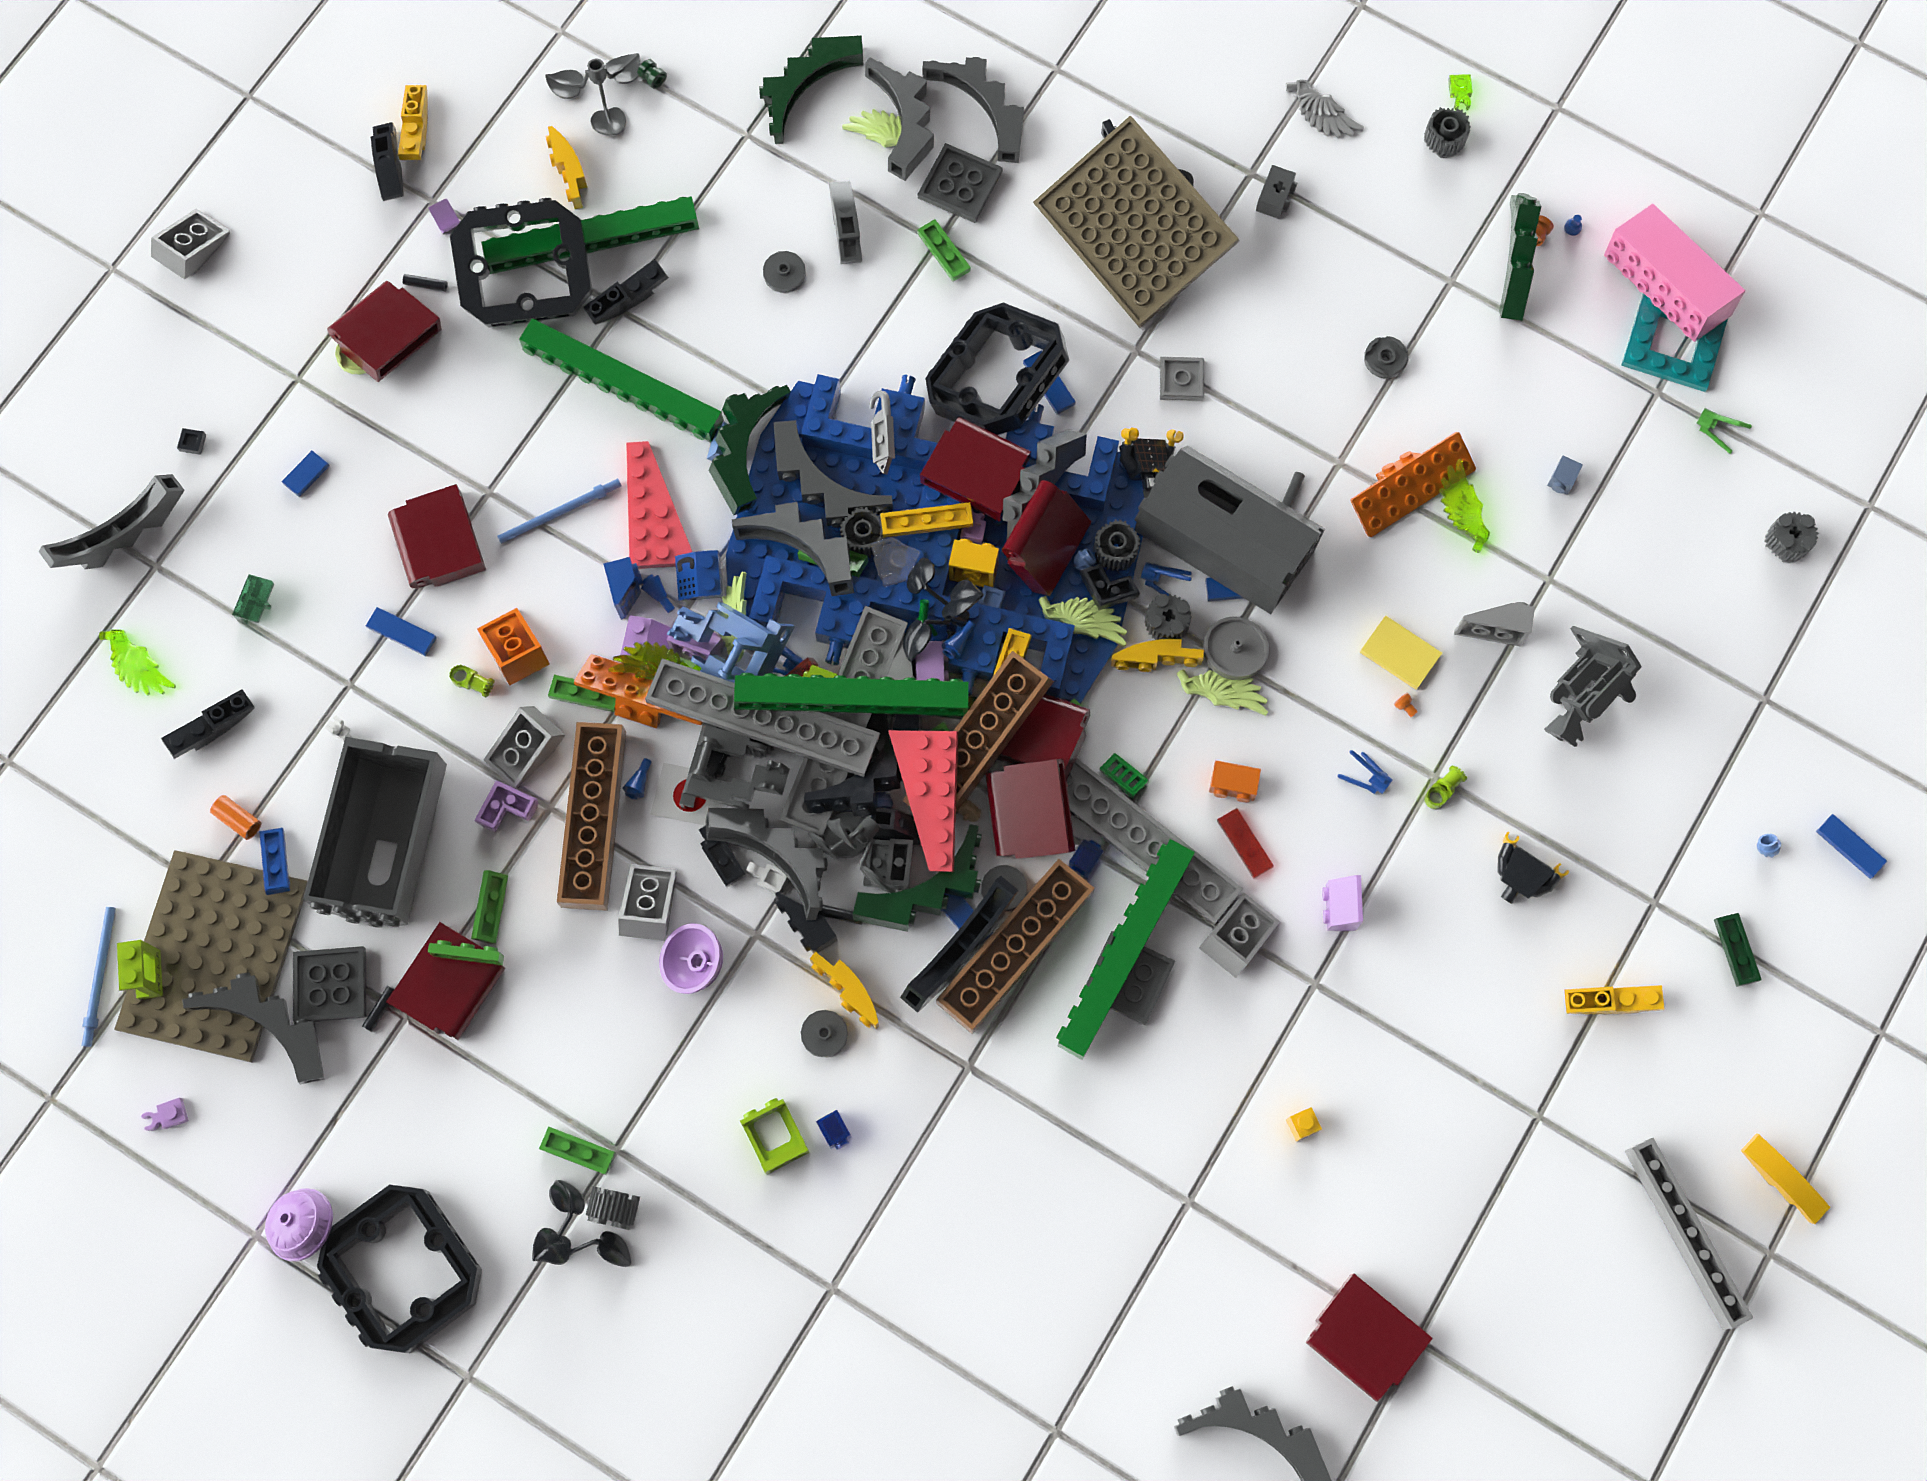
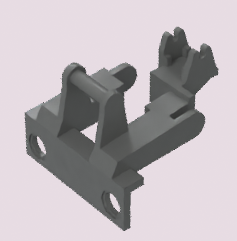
[1544,626,1642,747]
[679,722,790,810]

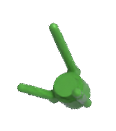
[1696,408,1752,453]

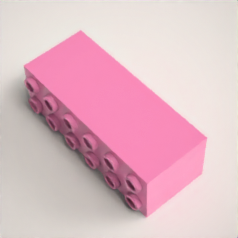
[1604,204,1746,342]

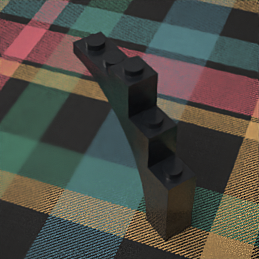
[804,714,922,817]
[900,876,1019,1013]

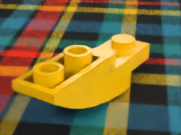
[398,85,428,160]
[546,126,588,209]
[1111,639,1204,672]
[809,952,879,1029]
[1564,985,1664,1014]

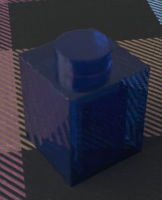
[1068,839,1104,879]
[816,1110,852,1150]

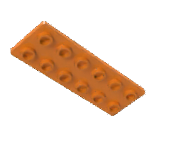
[1350,432,1476,537]
[574,654,703,729]

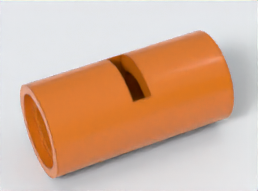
[210,795,262,840]

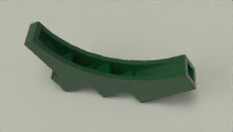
[759,35,864,144]
[1499,193,1542,321]
[708,385,791,515]
[853,824,982,932]

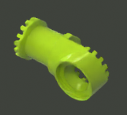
[449,664,495,698]
[1424,765,1467,809]

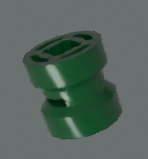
[637,59,667,89]

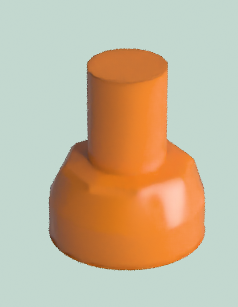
[1394,692,1418,717]

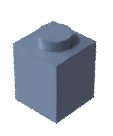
[1547,455,1583,495]

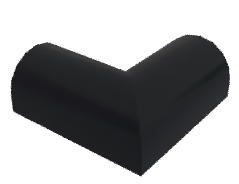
[1080,564,1140,610]

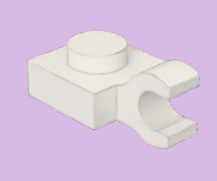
[325,715,353,743]
[746,862,788,893]

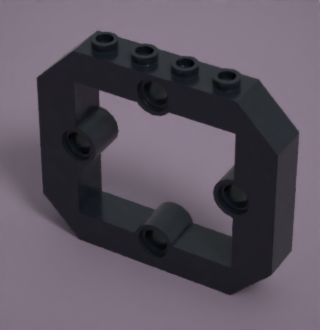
[450,198,593,328]
[925,302,1069,435]
[317,1184,482,1353]

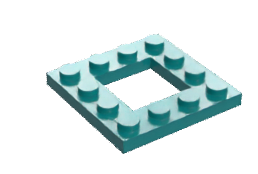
[1621,293,1728,392]

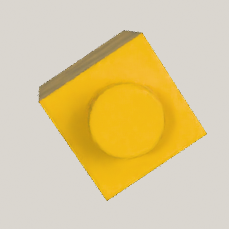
[1286,1107,1322,1142]

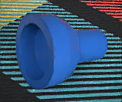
[1564,214,1582,236]

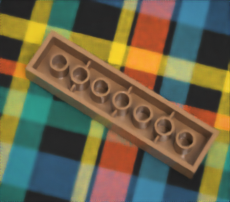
[902,651,1054,814]
[557,722,627,911]
[936,859,1095,1034]

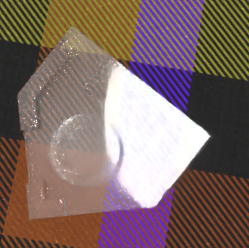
[870,537,921,587]

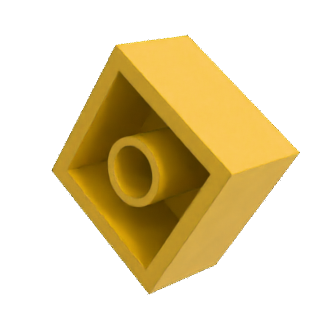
[949,539,999,587]

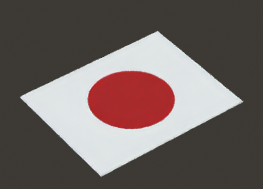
[650,762,730,826]

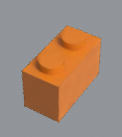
[1209,760,1261,803]

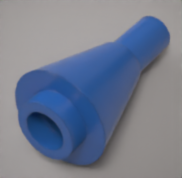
[641,574,675,613]
[941,621,976,659]
[622,758,652,800]

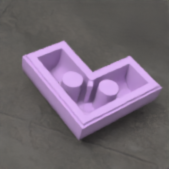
[474,780,538,832]

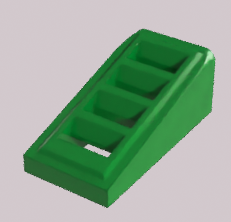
[1099,753,1149,800]

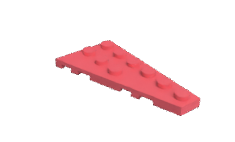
[626,441,692,569]
[888,730,958,872]

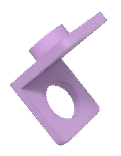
[428,199,460,234]

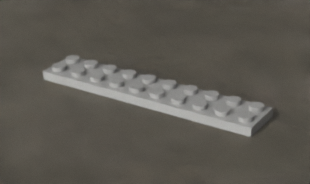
[779,606,908,836]
[645,658,880,777]
[1066,758,1243,925]

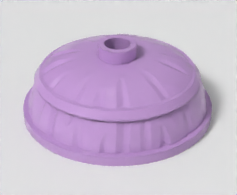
[659,923,723,994]
[265,1188,333,1262]

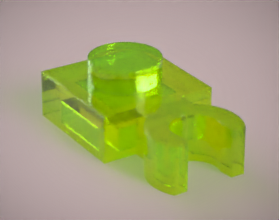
[1448,74,1473,110]

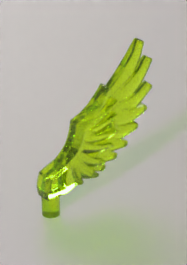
[1439,459,1490,553]
[99,629,176,696]
[608,641,701,681]

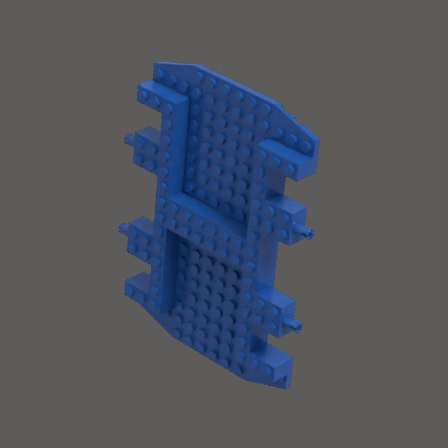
[726,374,1144,704]

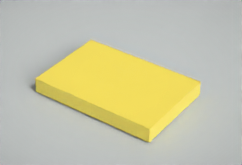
[1360,615,1442,690]

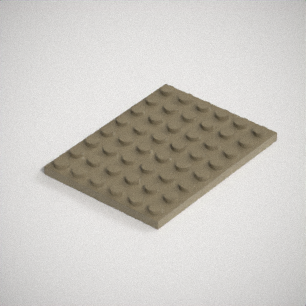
[1033,115,1240,328]
[114,850,308,1063]

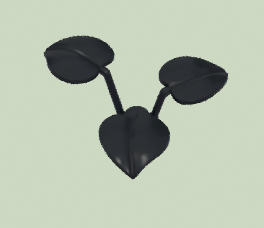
[903,557,984,662]
[532,1180,631,1267]

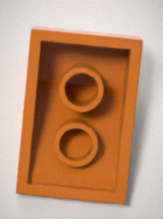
[477,608,550,686]

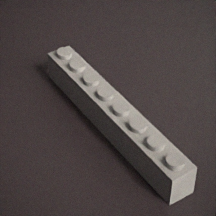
[1625,1138,1753,1330]

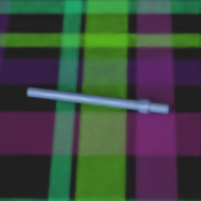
[497,478,622,544]
[81,907,116,1047]

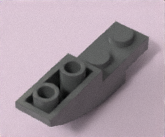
[829,180,862,264]

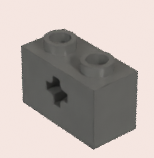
[1256,165,1298,219]

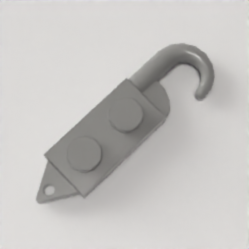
[870,390,895,475]

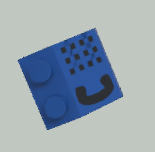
[675,550,723,601]
[603,557,643,620]

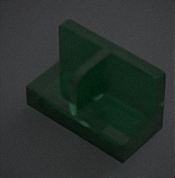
[232,574,274,624]

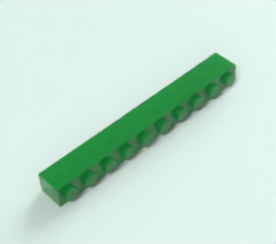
[481,196,699,274]
[519,318,724,442]
[734,673,969,716]
[1056,839,1195,1060]

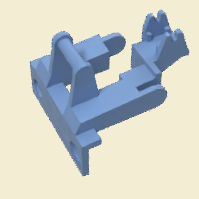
[667,602,795,683]

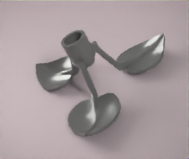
[545,53,640,136]
[808,816,897,893]

